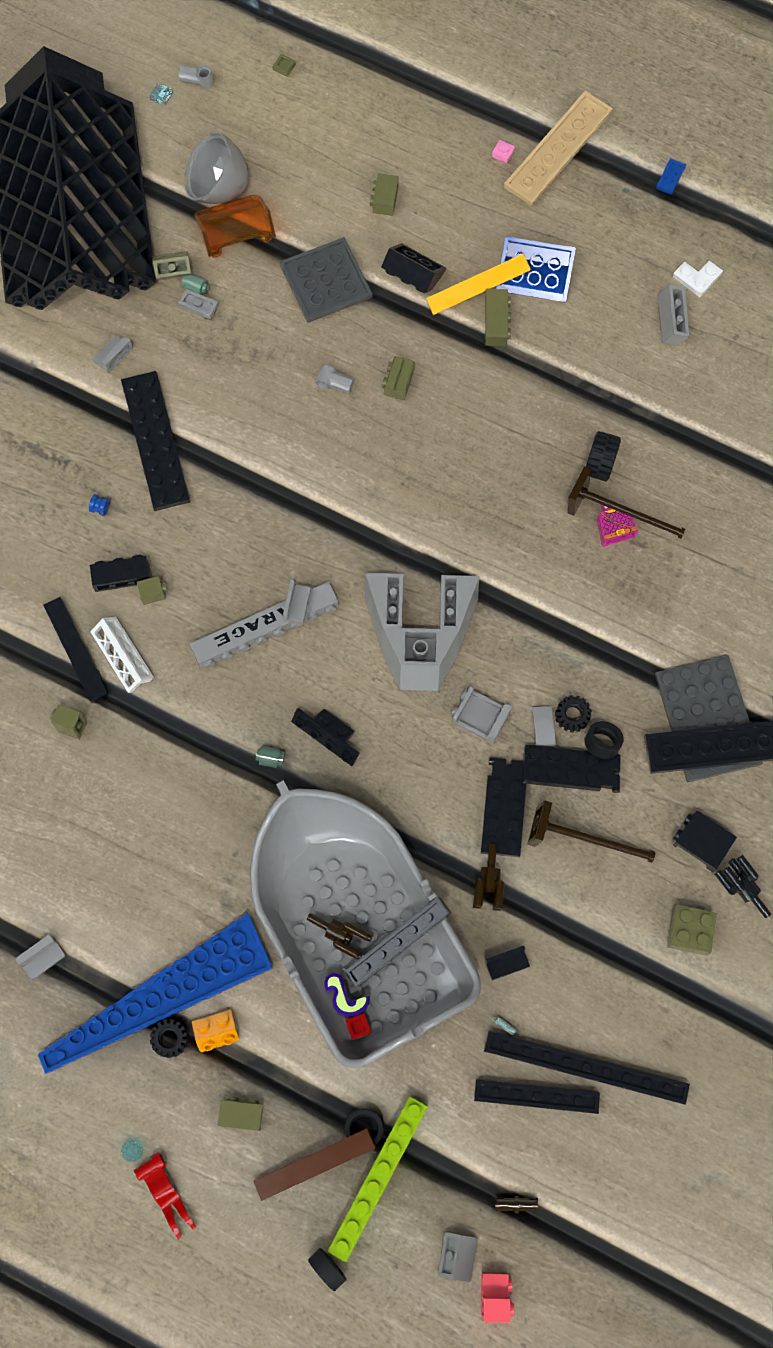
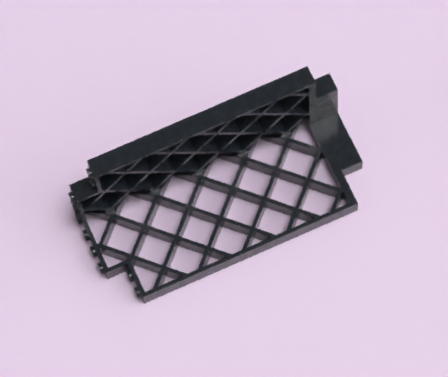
[0,46,156,310]

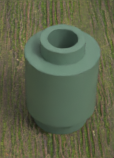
[181,273,209,295]
[256,746,285,768]

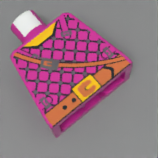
[597,505,638,547]

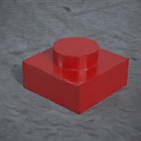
[345,1013,371,1041]

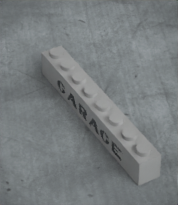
[190,581,339,669]

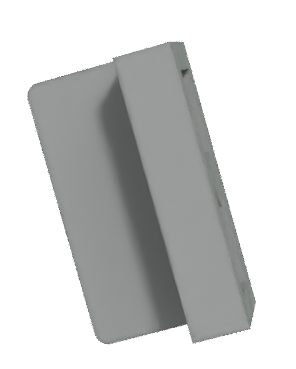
[93,336,133,374]
[283,579,311,625]
[15,934,65,980]
[438,1232,477,1282]

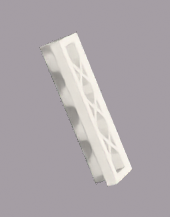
[91,616,154,693]

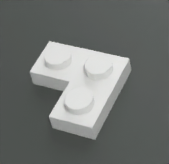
[672,260,723,297]

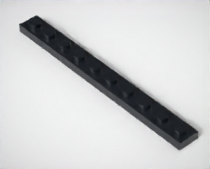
[484,1031,690,1105]

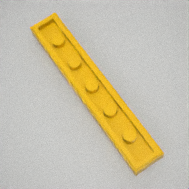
[426,253,531,315]

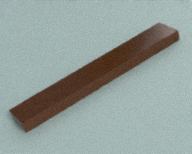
[253,1128,376,1201]

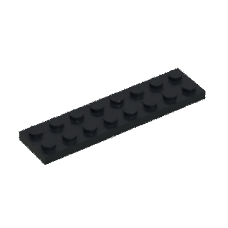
[121,371,190,511]
[644,721,773,774]

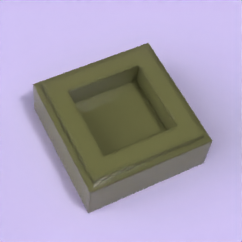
[272,54,296,77]

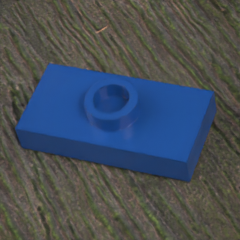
[656,158,686,195]

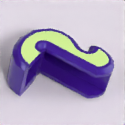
[324,973,370,1018]

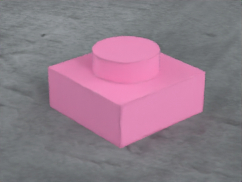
[492,140,515,163]

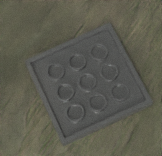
[280,237,373,323]

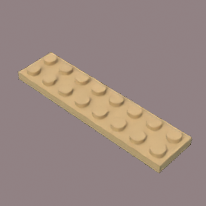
[503,91,613,206]

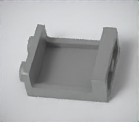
[451,686,512,744]

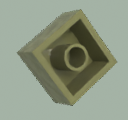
[667,905,717,956]

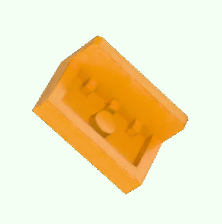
[192,1009,239,1052]

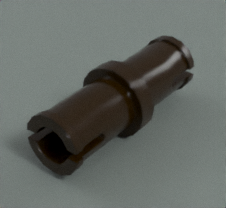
[496,1196,538,1213]

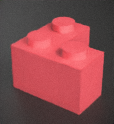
[481,1272,514,1323]

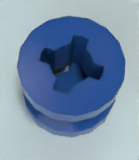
[89,494,110,516]

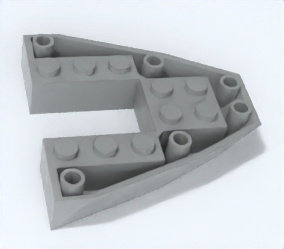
[365,573,479,691]

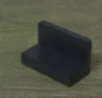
[485,946,530,981]

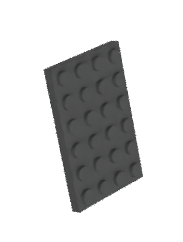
[654,655,763,783]

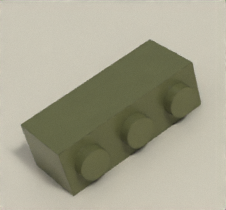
[485,289,511,346]

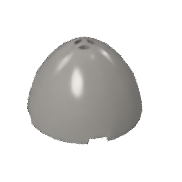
[185,132,249,204]

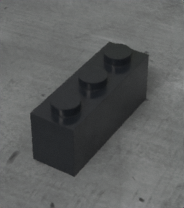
[90,555,151,592]

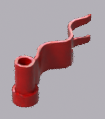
[134,1152,196,1240]

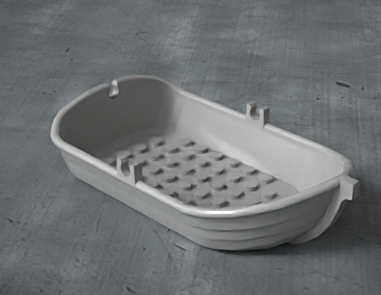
[250,780,481,1068]

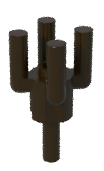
[473,844,505,911]
[307,913,373,960]

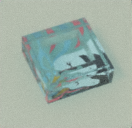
[149,83,173,105]

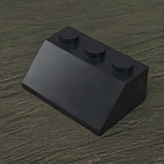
[381,243,446,293]

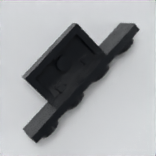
[291,708,360,766]

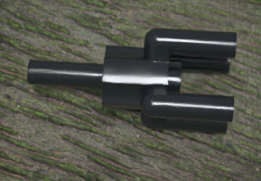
[714,855,771,918]

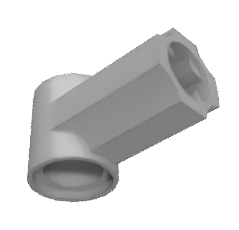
[178,65,214,89]
[315,365,354,394]

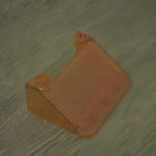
[194,195,276,257]

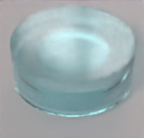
[121,1140,143,1162]

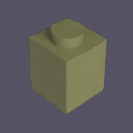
[137,576,167,605]

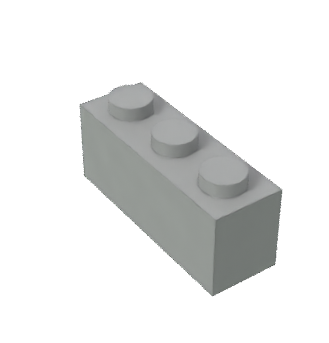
[658,285,690,345]

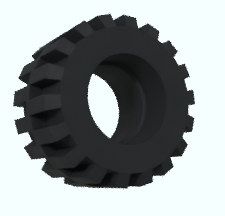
[586,431,621,482]

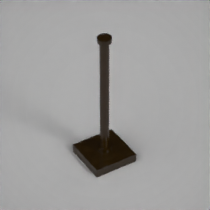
[567,466,686,539]
[527,801,655,863]

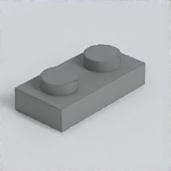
[178,289,219,320]

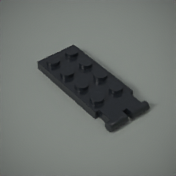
[522,744,621,793]
[481,757,526,858]

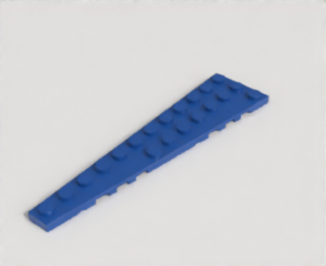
[38,913,273,1074]

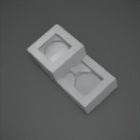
[532,706,556,747]

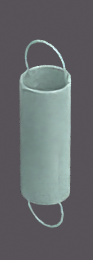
[491,1015,520,1038]

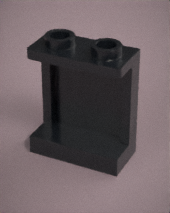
[673,811,737,873]

